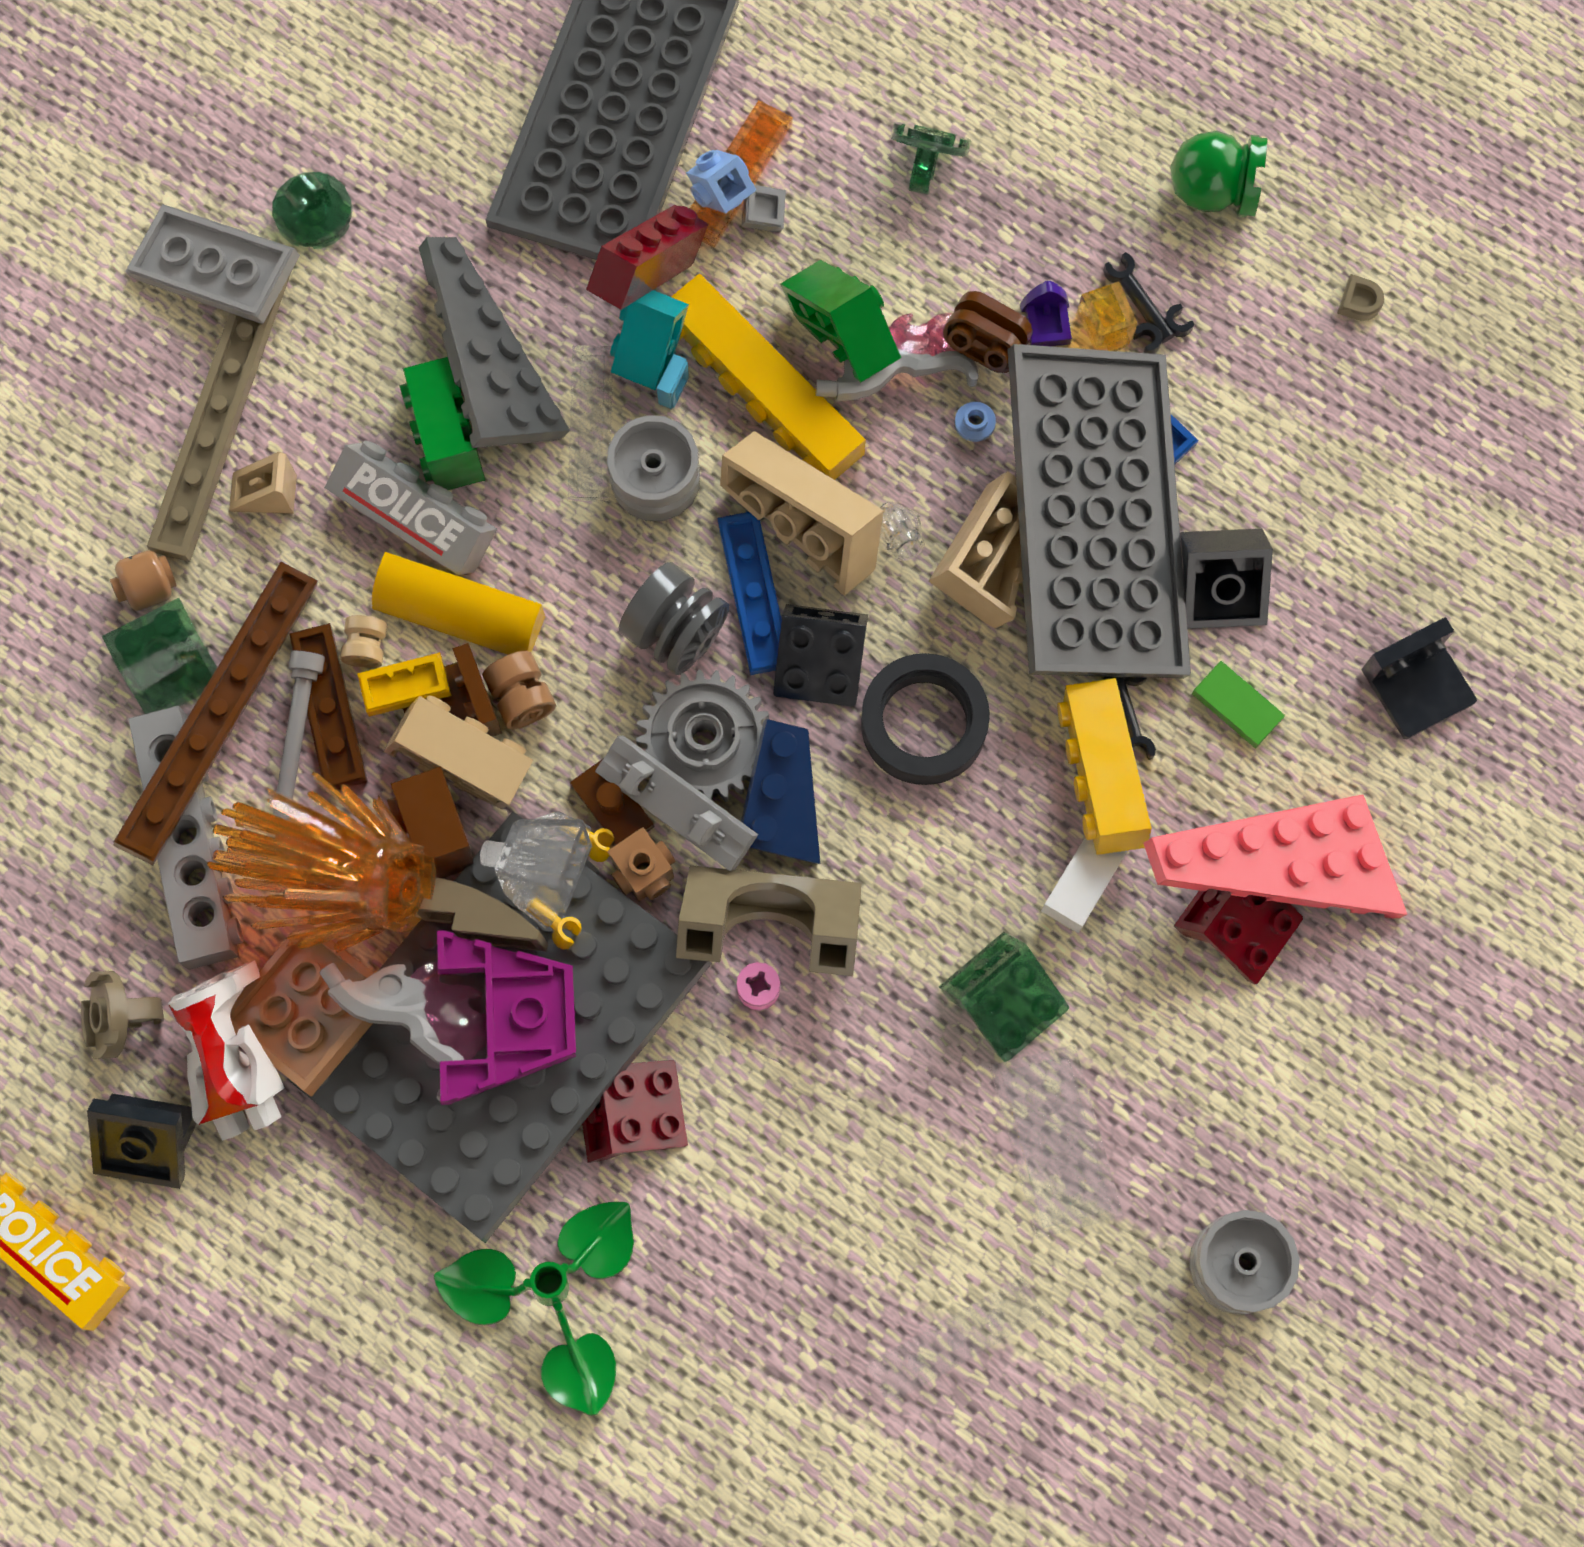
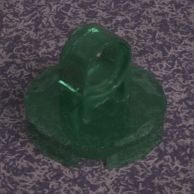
[890,122,971,195]
[272,172,353,249]

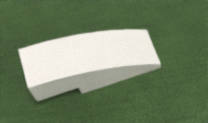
[1041,838,1127,934]

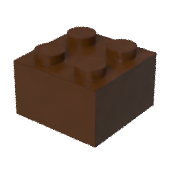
[387,766,473,879]

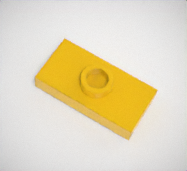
[357,652,452,717]

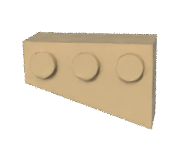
[929,471,1023,629]
[383,696,533,809]

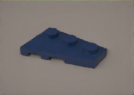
[741,719,821,864]

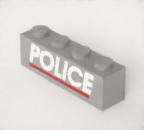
[324,441,497,576]

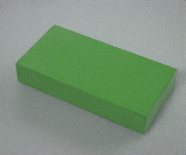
[1192,661,1285,749]

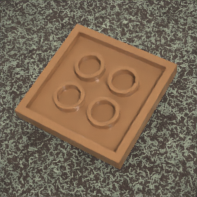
[230,919,374,1097]

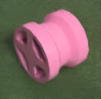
[736,962,780,1011]

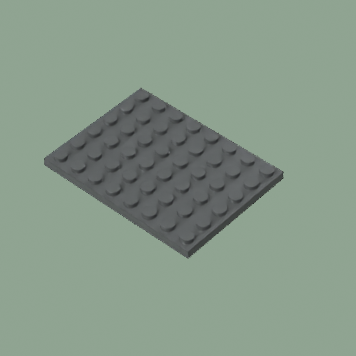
[287,811,712,1243]

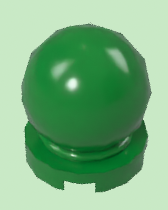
[1170,130,1268,217]

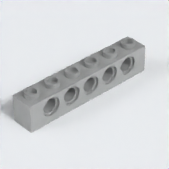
[128,706,243,970]

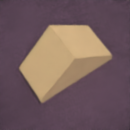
[229,452,297,514]

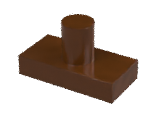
[569,758,655,845]

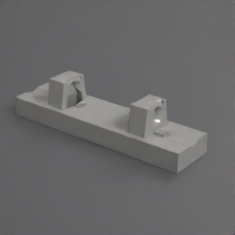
[595,736,758,871]

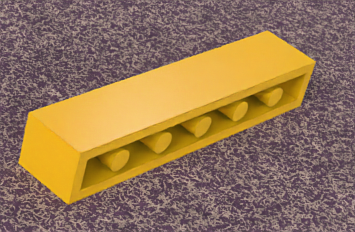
[671,273,866,480]

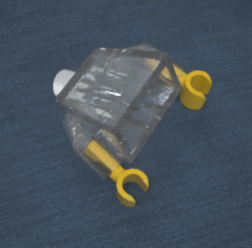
[480,811,614,949]

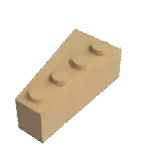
[720,431,884,596]

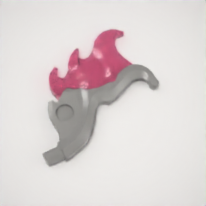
[816,313,979,401]
[319,962,487,1101]

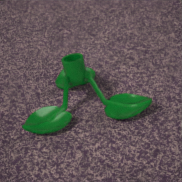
[434,1202,634,1416]

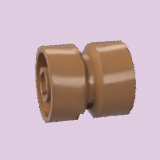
[482,651,556,730]

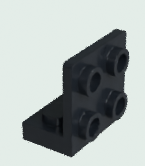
[773,604,868,707]
[1361,617,1477,740]

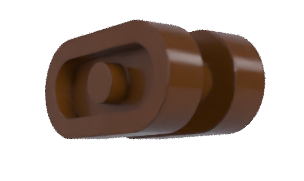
[943,291,1033,373]

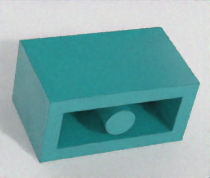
[610,290,689,390]

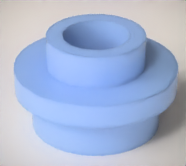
[955,402,996,442]

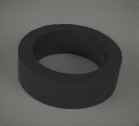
[861,653,990,785]

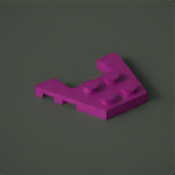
[437,931,576,1105]

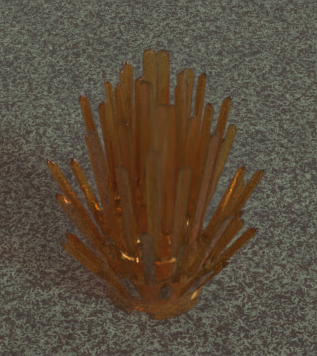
[207,772,436,954]

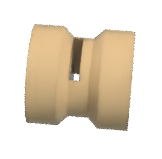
[340,615,387,668]

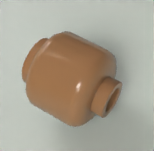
[109,550,177,611]

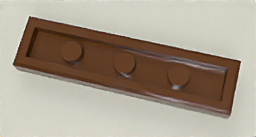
[289,623,368,793]

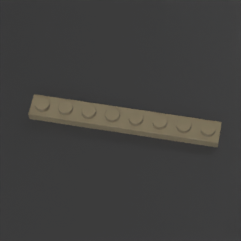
[147,271,292,562]

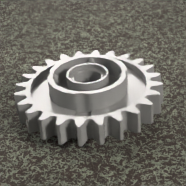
[636,669,769,802]

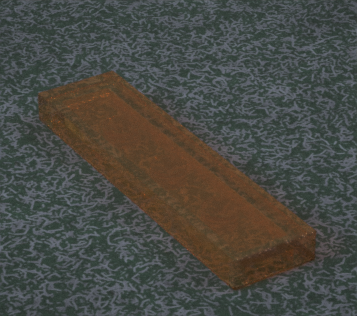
[690,100,793,248]

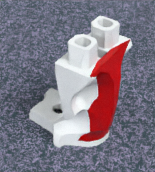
[168,960,285,1141]

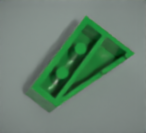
[780,260,902,383]
[399,357,486,490]

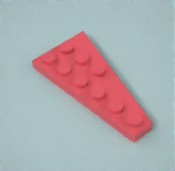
[1143,794,1407,918]

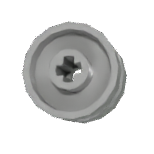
[607,415,700,521]
[1189,1210,1300,1315]

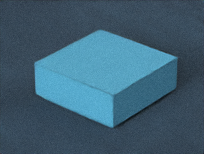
[657,354,689,409]

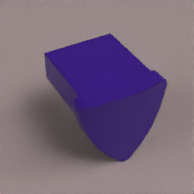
[1020,281,1072,347]

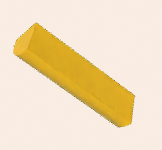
[372,552,546,655]

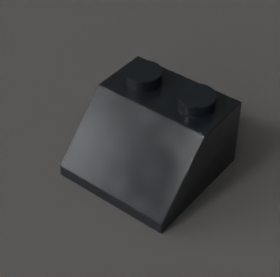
[1180,528,1273,629]

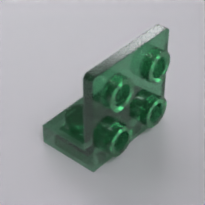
[939,932,1069,1062]

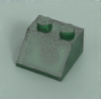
[102,598,218,714]

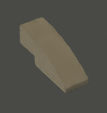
[413,875,548,952]

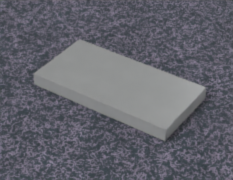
[125,204,300,324]

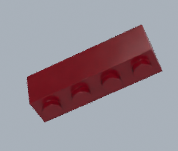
[586,205,709,310]

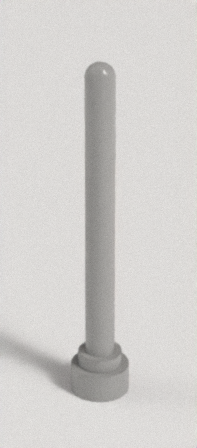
[268,651,325,855]

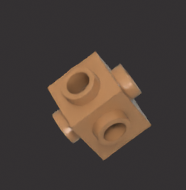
[607,827,676,902]

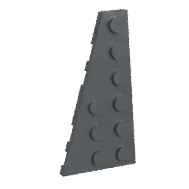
[419,237,570,448]

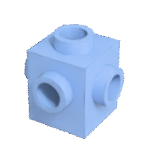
[686,150,756,214]

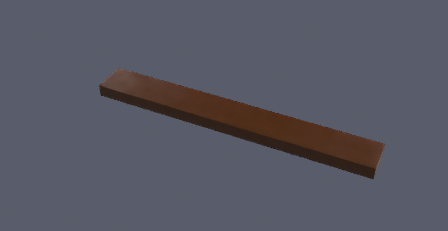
[113,562,318,866]

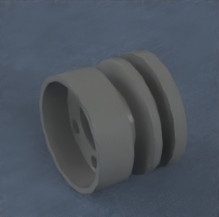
[618,562,730,675]

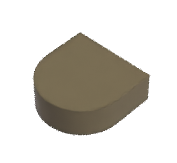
[1337,274,1384,321]

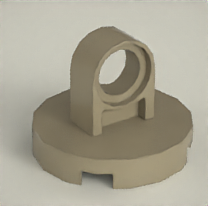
[81,971,164,1059]

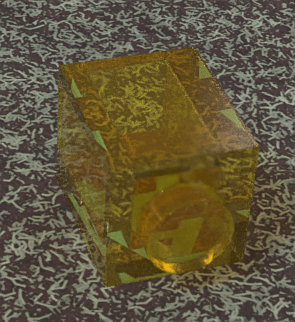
[1077,282,1138,351]

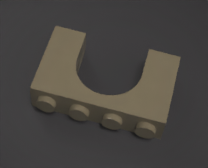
[676,865,862,976]

